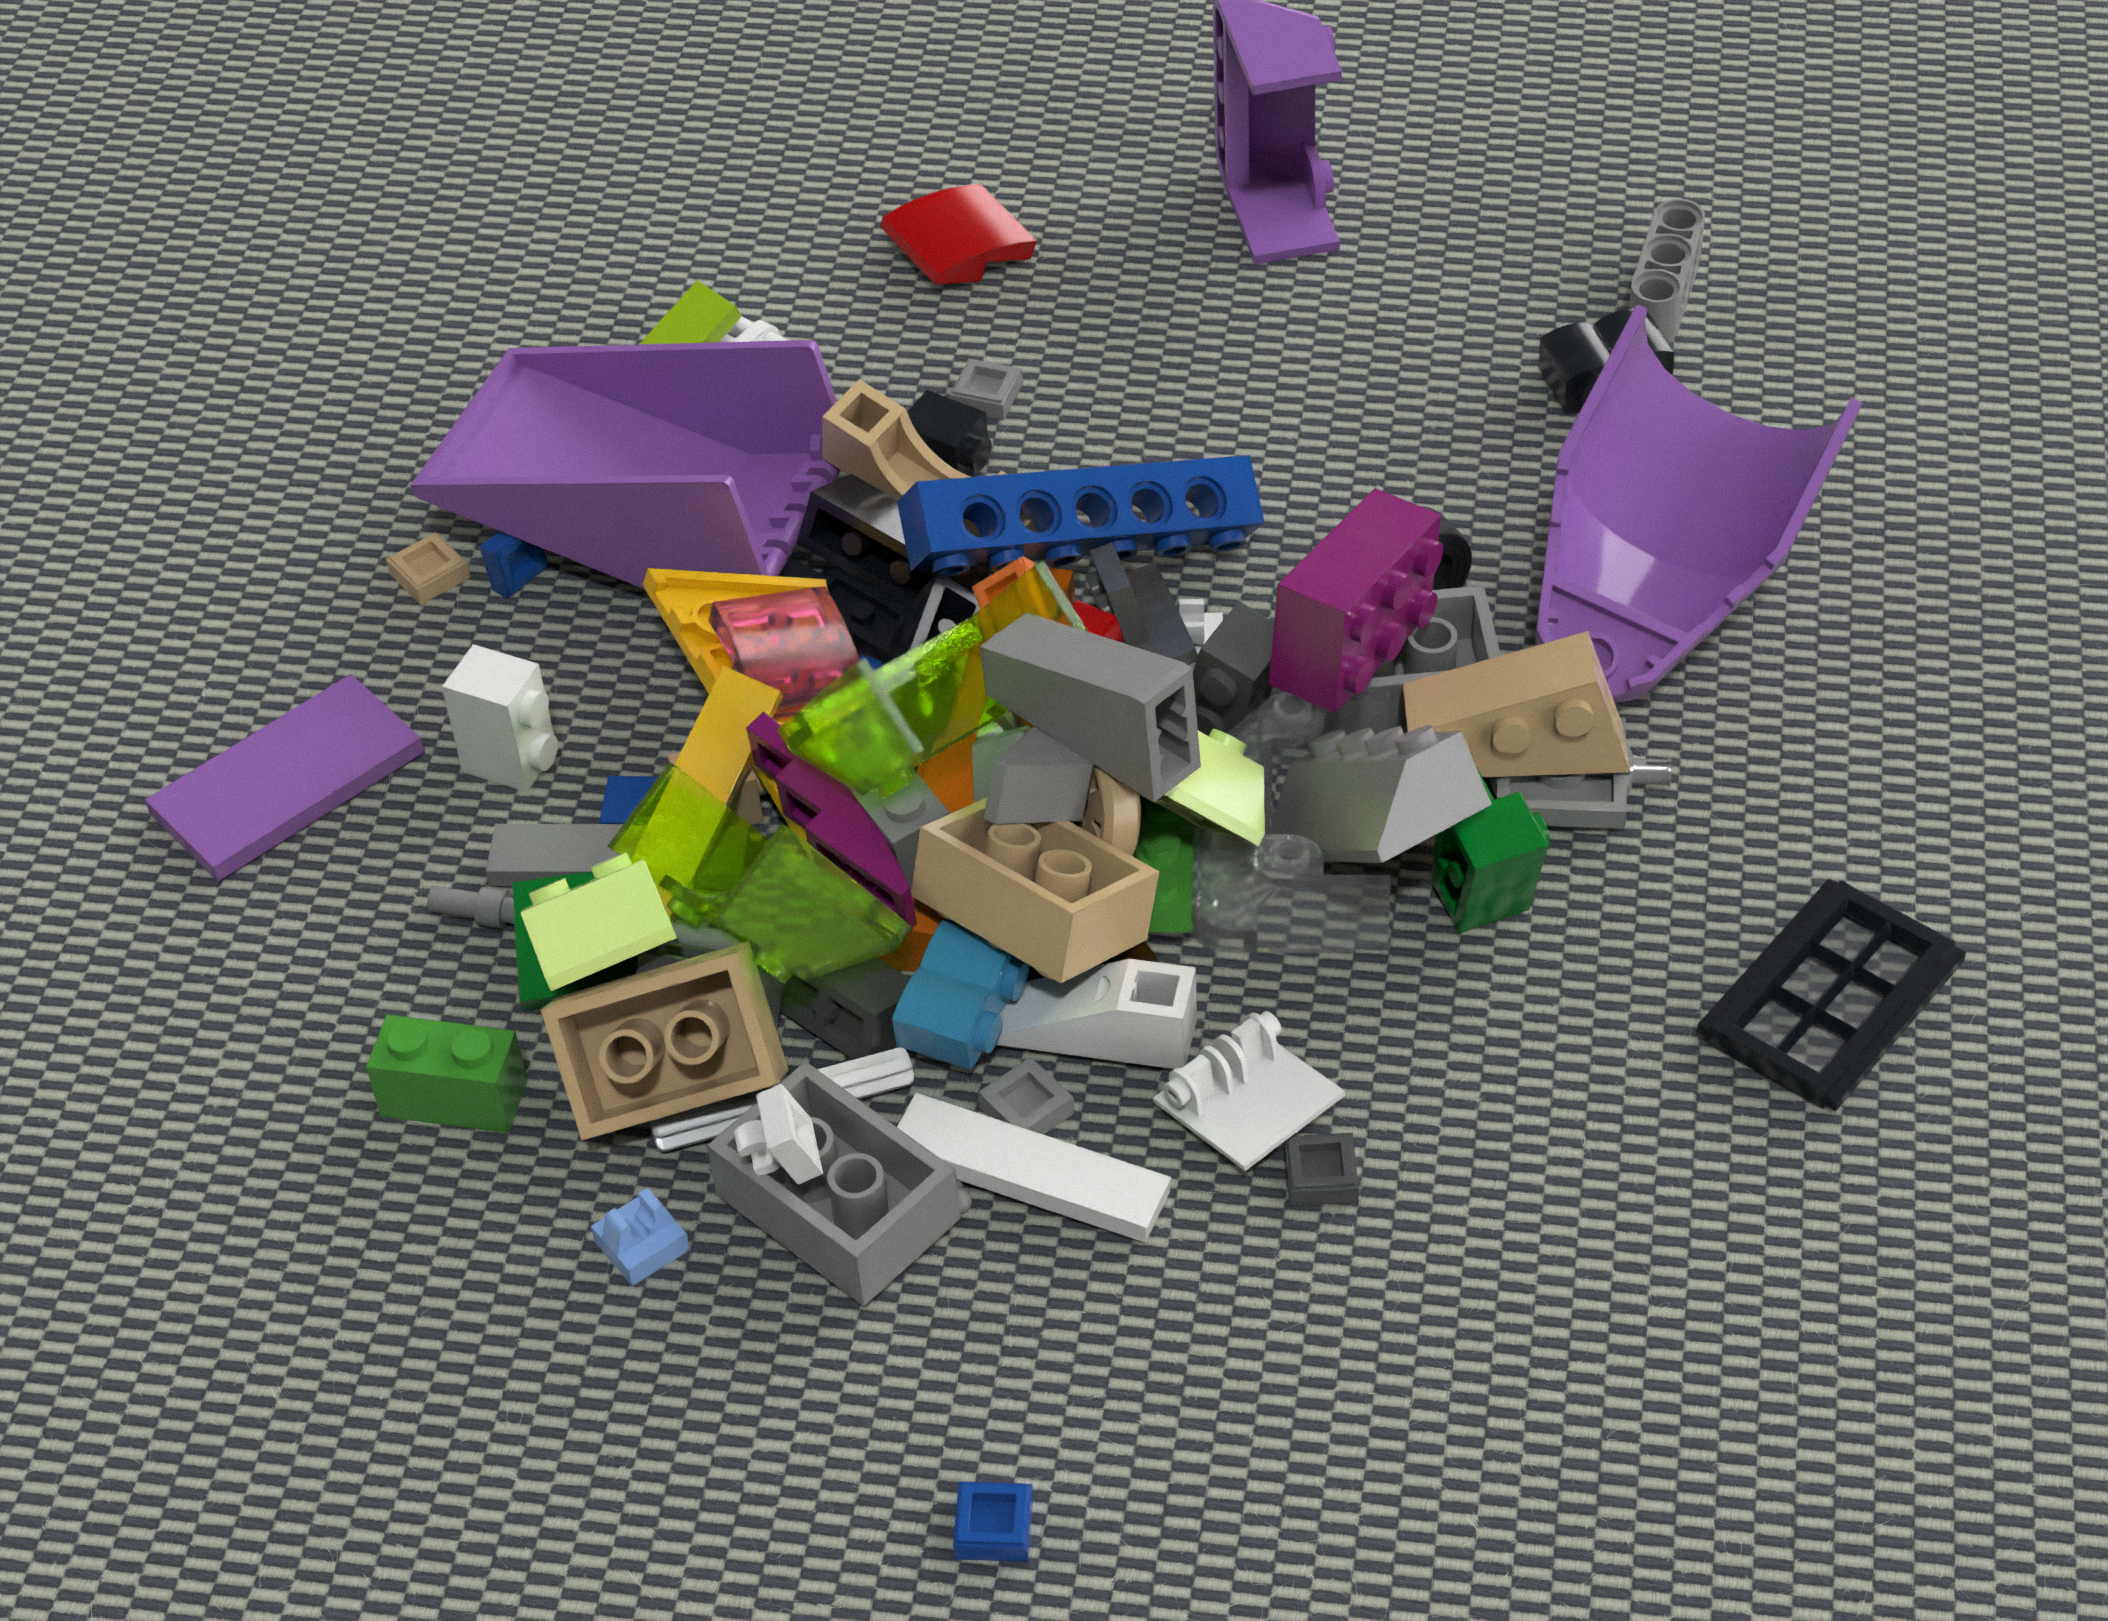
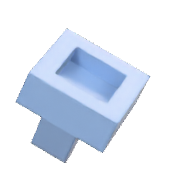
[591,1189,690,1286]

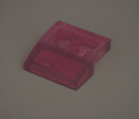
[708,586,870,719]

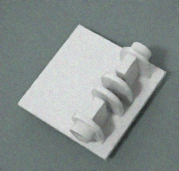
[1153,1011,1345,1171]

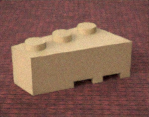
[1403,631,1630,777]

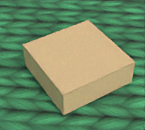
[386,532,471,605]

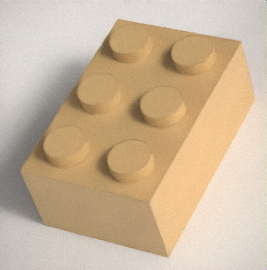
[911,797,1160,983]
[541,941,789,1141]

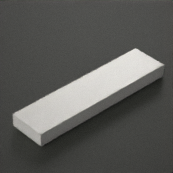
[897,1093,1171,1243]

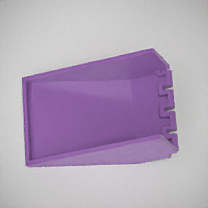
[410,340,841,589]

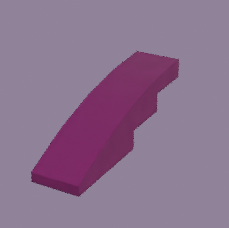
[746,711,917,932]

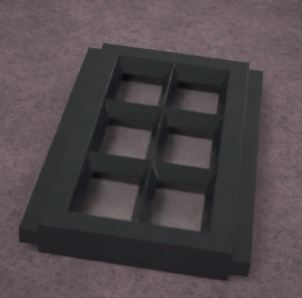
[1697,878,1966,1111]

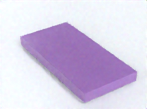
[145,674,425,882]

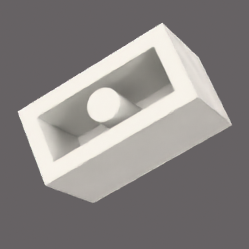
[442,644,558,792]

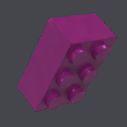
[1269,488,1444,713]

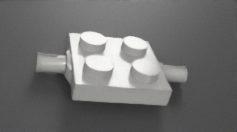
[1482,718,1672,829]

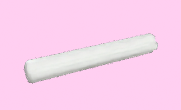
[650,1047,914,1152]

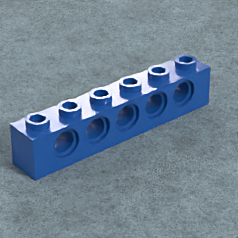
[897,455,1265,577]

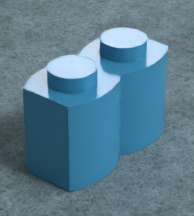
[892,918,1029,1069]

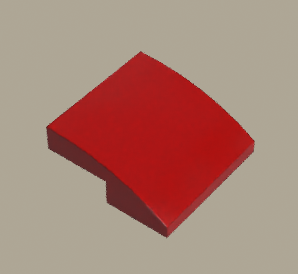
[880,183,1037,285]

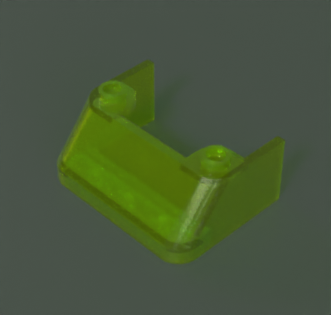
[777,561,1089,800]
[607,762,913,984]

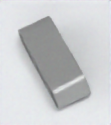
[1629,199,1705,342]

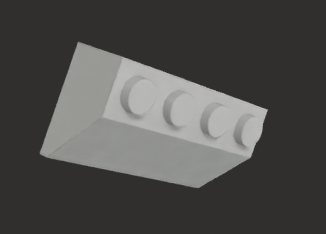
[1263,725,1492,863]

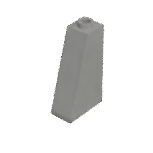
[979,613,1201,802]

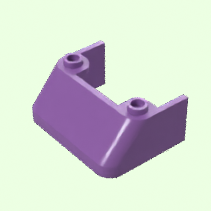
[1213,0,1342,265]

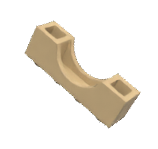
[822,379,1037,537]

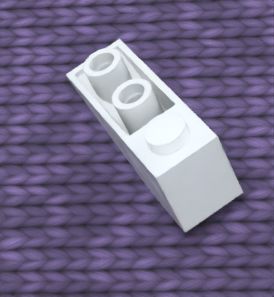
[996,959,1197,1069]

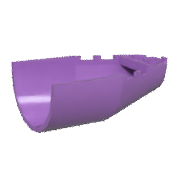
[1535,304,1862,703]

